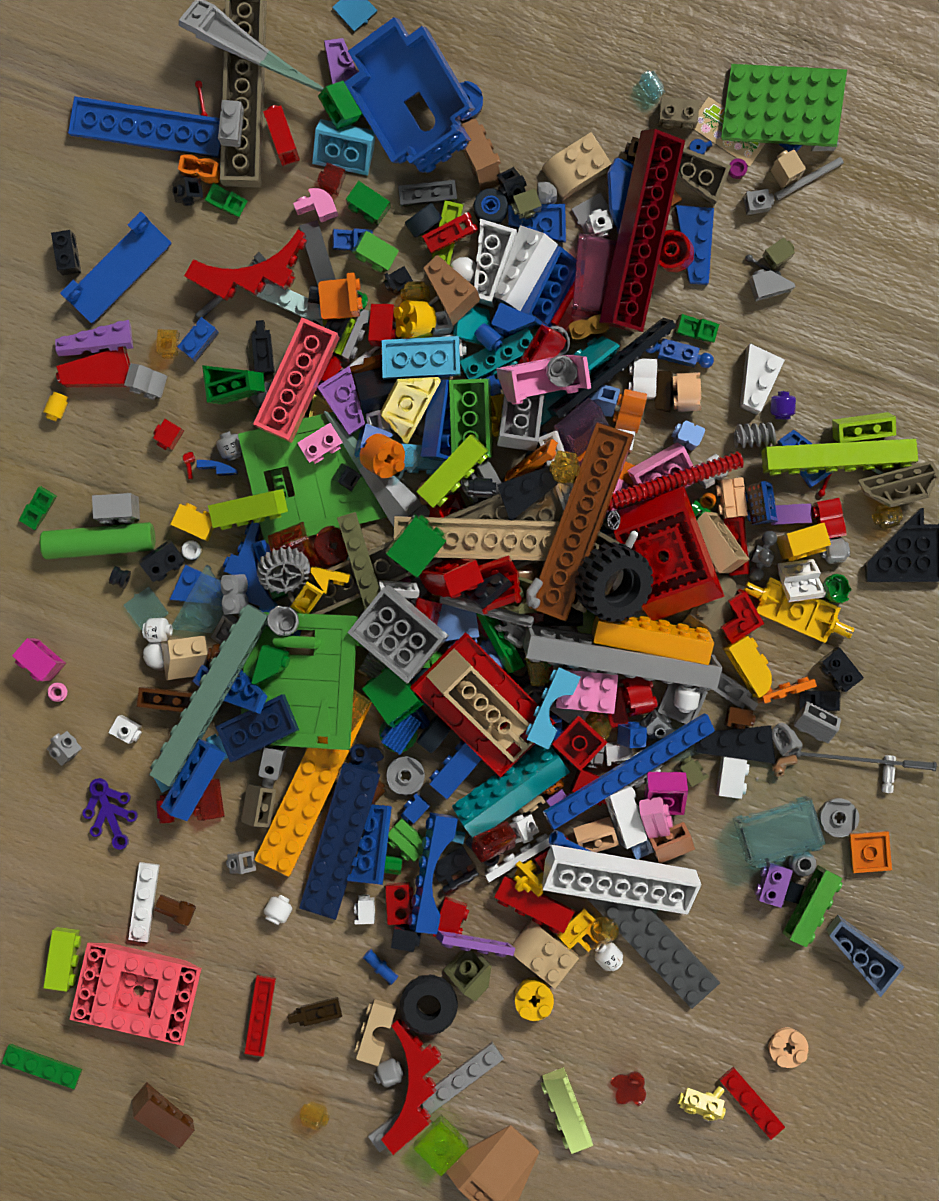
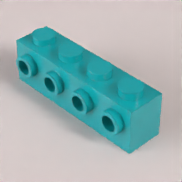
[460,328,533,379]

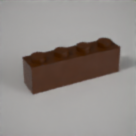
[137,686,218,715]

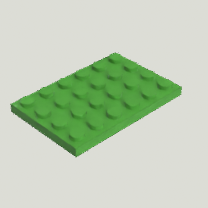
[721,64,847,147]

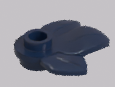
[349,744,384,773]

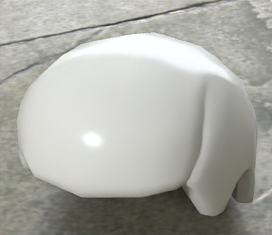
[450,257,477,285]
[143,643,165,671]

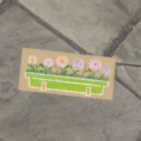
[693,96,765,166]

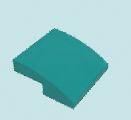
[453,306,491,345]

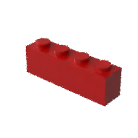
[494,875,575,934]

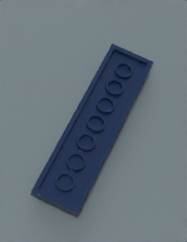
[299,762,381,920]

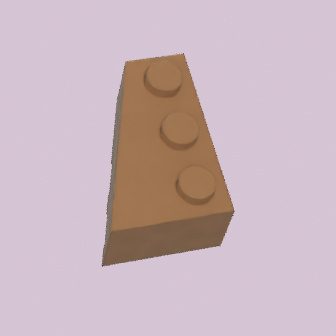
[424,255,480,326]

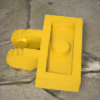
[556,908,600,952]

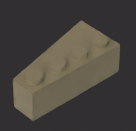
[677,148,731,206]

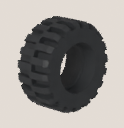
[575,542,653,622]

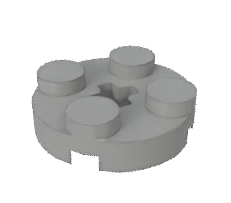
[386,756,425,795]
[819,798,859,837]

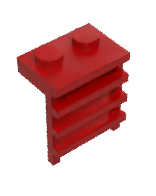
[479,555,522,615]

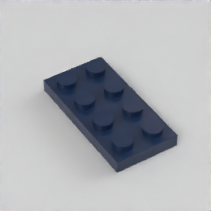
[216,694,299,763]

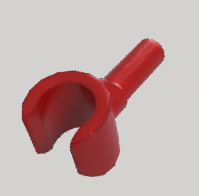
[183,452,196,479]

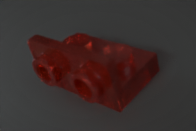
[193,779,225,821]

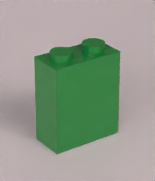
[386,514,446,577]
[362,667,424,728]

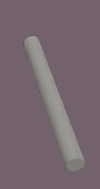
[774,157,844,201]

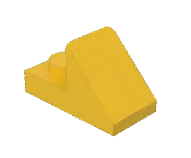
[310,567,351,594]
[290,581,324,614]

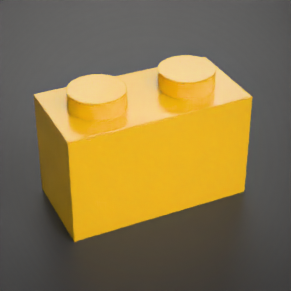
[170,503,214,541]

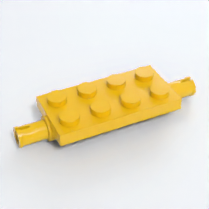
[744,577,854,643]

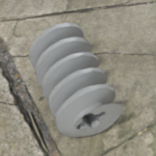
[734,422,776,448]

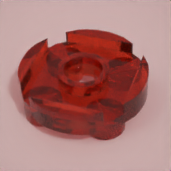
[314,526,349,565]

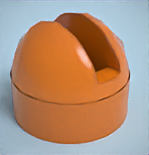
[700,492,717,509]

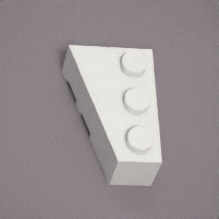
[740,344,785,415]

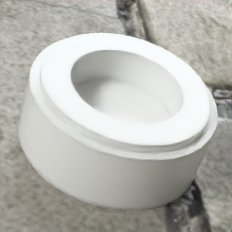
[182,540,202,560]

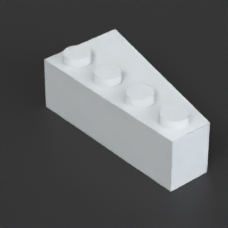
[474,219,517,308]

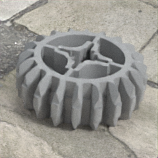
[257,547,310,594]

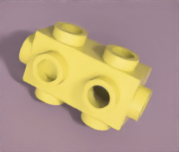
[677,1086,726,1121]

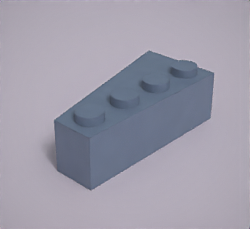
[826,914,904,997]

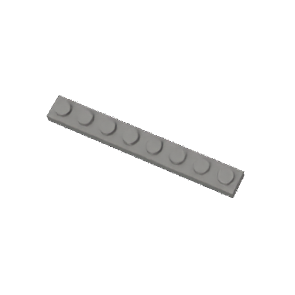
[368,1042,504,1152]

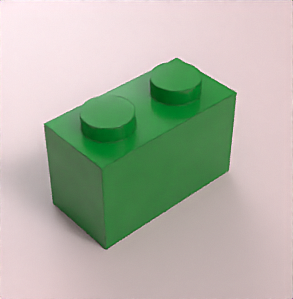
[318,81,362,130]
[346,180,391,225]

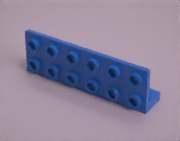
[60,211,172,324]

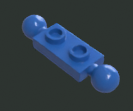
[646,338,714,368]

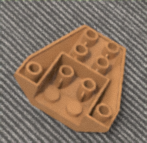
[444,1124,540,1201]

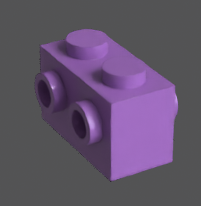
[755,861,793,908]

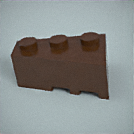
[132,1082,195,1149]

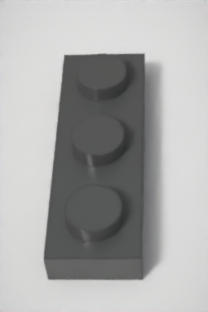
[398,180,457,207]

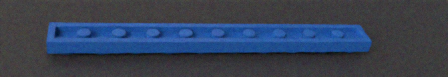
[543,713,715,830]

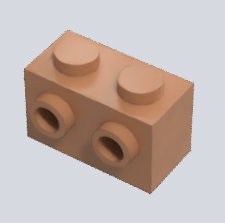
[649,822,695,864]

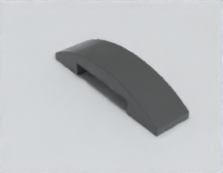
[299,220,336,285]

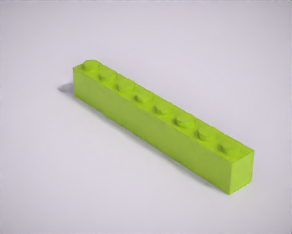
[761,439,918,476]

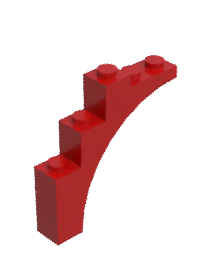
[184,230,307,301]
[381,1019,442,1155]

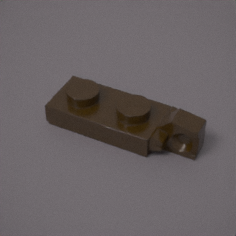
[287,997,343,1027]

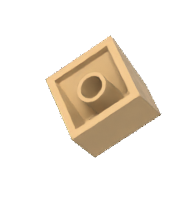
[161,635,207,680]

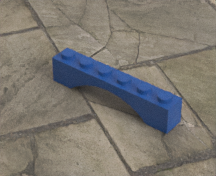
[408,813,458,934]

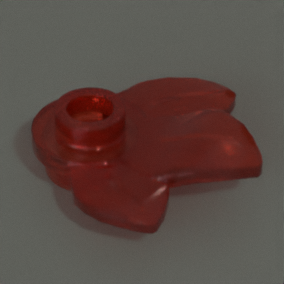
[610,1071,646,1106]

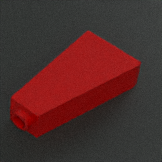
[56,346,130,388]

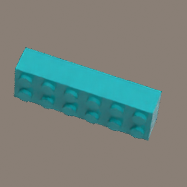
[452,744,570,841]

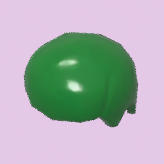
[823,574,852,603]

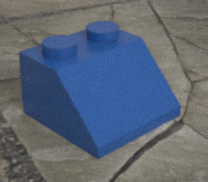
[491,303,536,338]

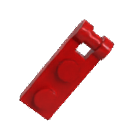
[422,212,478,254]

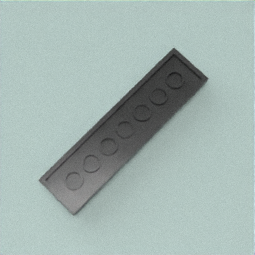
[587,898,720,1009]

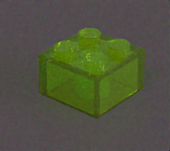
[413,1114,469,1176]

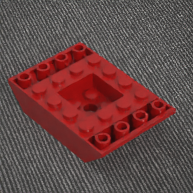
[614,486,725,621]

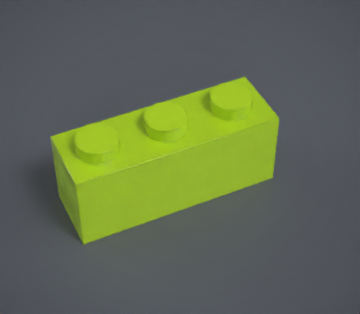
[832,412,896,443]
[44,927,82,992]

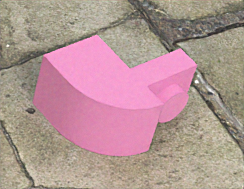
[293,188,338,223]

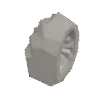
[537,182,557,204]
[772,723,803,756]

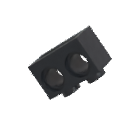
[51,230,81,276]
[391,924,421,952]

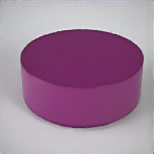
[728,158,748,179]

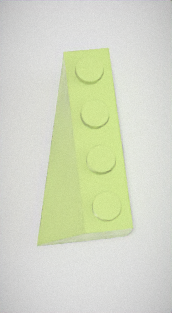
[541,1067,593,1154]

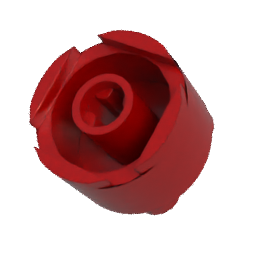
[658,230,694,272]
[620,676,658,717]

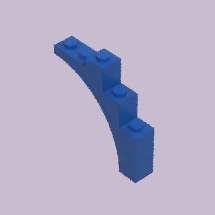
[223,521,302,636]

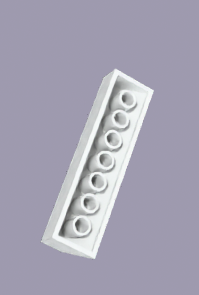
[542,845,701,914]

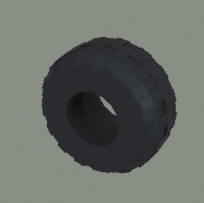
[400,974,458,1036]

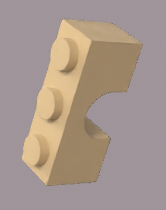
[354,999,397,1066]

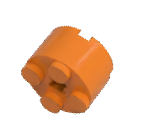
[360,433,405,478]

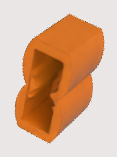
[178,155,220,184]
[612,389,647,433]

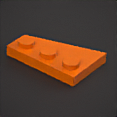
[757,676,817,704]

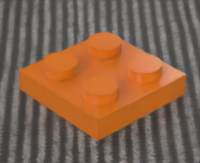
[849,831,892,873]

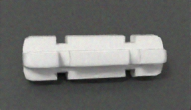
[882,755,896,793]

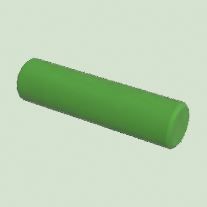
[39,522,156,560]

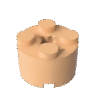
[673,372,701,412]

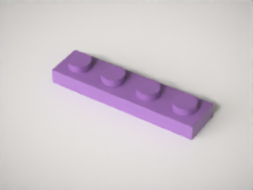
[436,930,515,957]

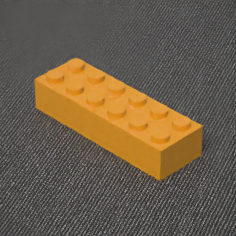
[592,615,714,665]

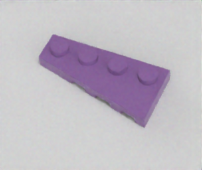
[324,38,363,114]
[55,320,133,357]

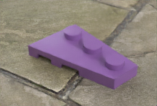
[317,366,365,436]

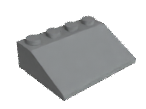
[347,585,449,684]

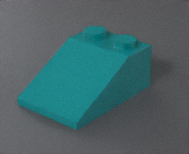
[573,336,620,375]

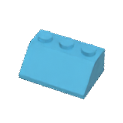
[312,119,376,176]

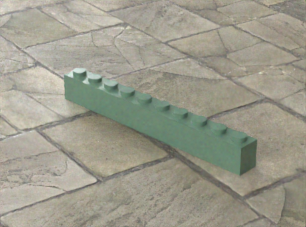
[149,604,268,787]

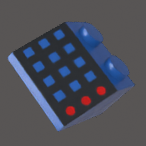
[745,481,778,525]

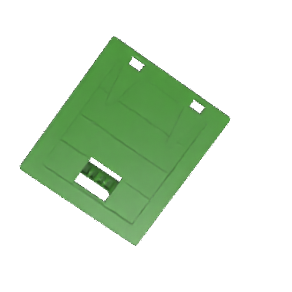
[238,405,387,545]
[241,612,358,750]

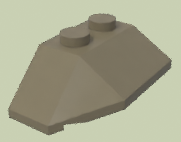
[858,461,939,507]
[681,572,738,637]

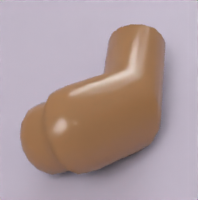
[772,755,797,778]

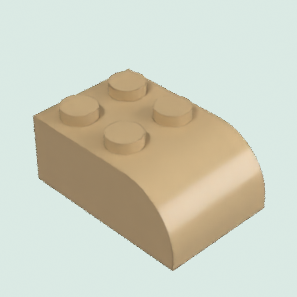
[542,132,612,201]
[697,512,750,573]
[512,919,579,989]

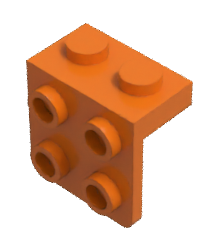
[318,272,363,320]

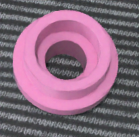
[48,683,68,702]

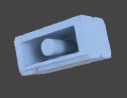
[671,420,705,451]

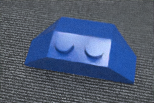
[607,158,634,234]

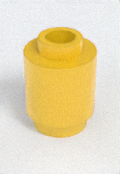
[43,392,68,422]

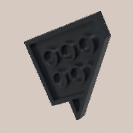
[865,508,939,582]

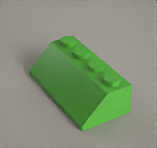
[449,379,493,457]
[783,865,843,947]

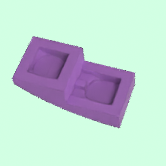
[771,504,812,525]

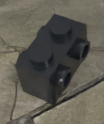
[138,539,185,582]
[818,647,864,692]

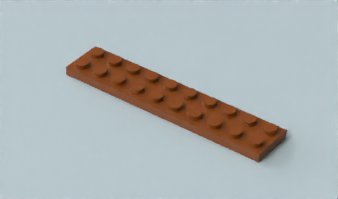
[529,423,634,621]

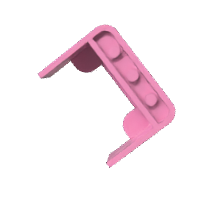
[496,355,591,405]

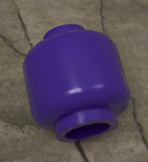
[771,391,796,419]

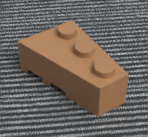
[462,118,501,191]

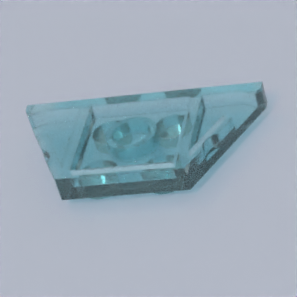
[172,565,224,633]

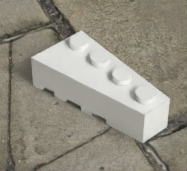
[494,225,558,311]

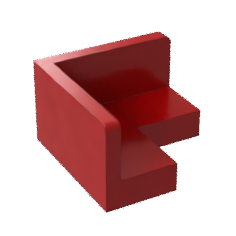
[721,589,764,644]

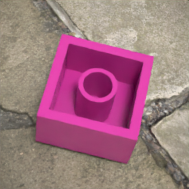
[12,638,66,682]
[644,772,688,815]

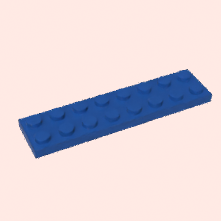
[68,96,221,158]

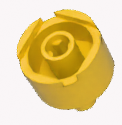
[394,300,436,339]
[514,977,554,1021]

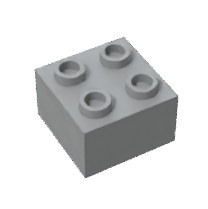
[92,493,140,525]

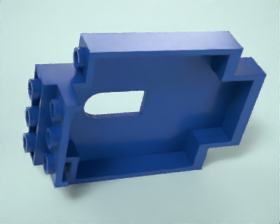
[344,17,475,173]

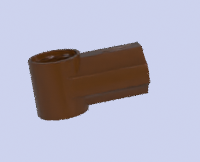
[154,894,196,926]

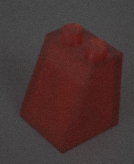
[268,522,322,574]

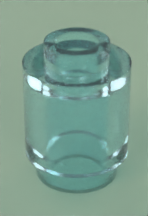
[639,70,665,101]

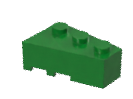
[202,365,265,405]

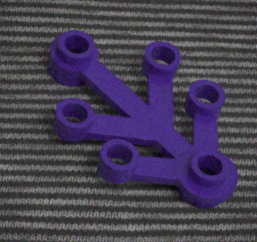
[83,778,138,850]

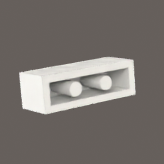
[605,785,647,849]

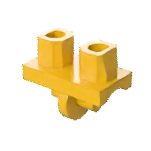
[514,860,544,897]

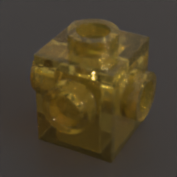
[550,450,580,484]

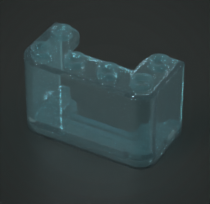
[733,796,826,868]

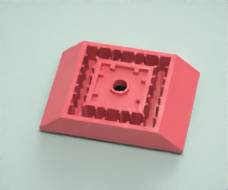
[69,942,202,1046]

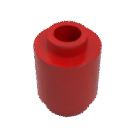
[156,794,175,823]

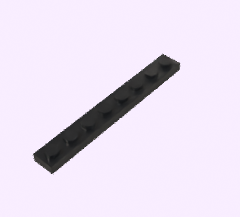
[547,318,676,418]

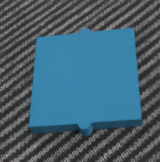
[332,0,378,32]

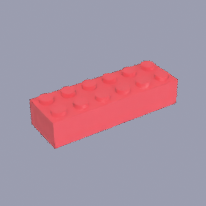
[253,318,340,443]

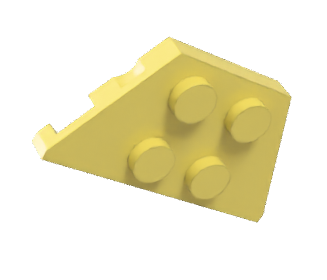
[380,377,441,444]

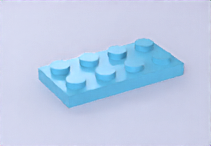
[382,336,461,380]

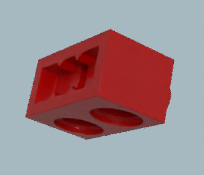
[385,882,414,925]

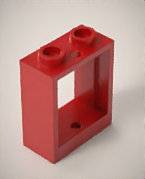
[263,105,300,166]

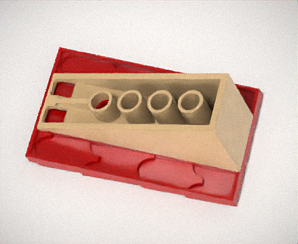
[410,632,556,778]

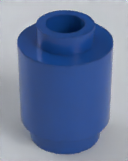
[474,323,503,352]

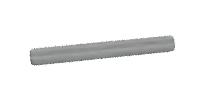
[440,596,534,628]

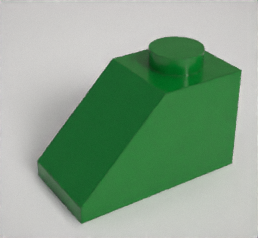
[251,645,290,684]

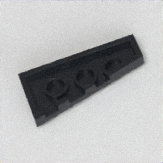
[695,725,775,764]

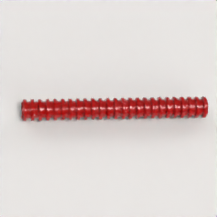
[607,451,744,511]

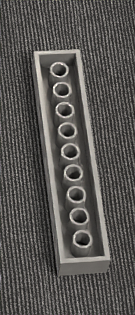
[523,625,722,690]

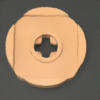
[768,1027,808,1068]

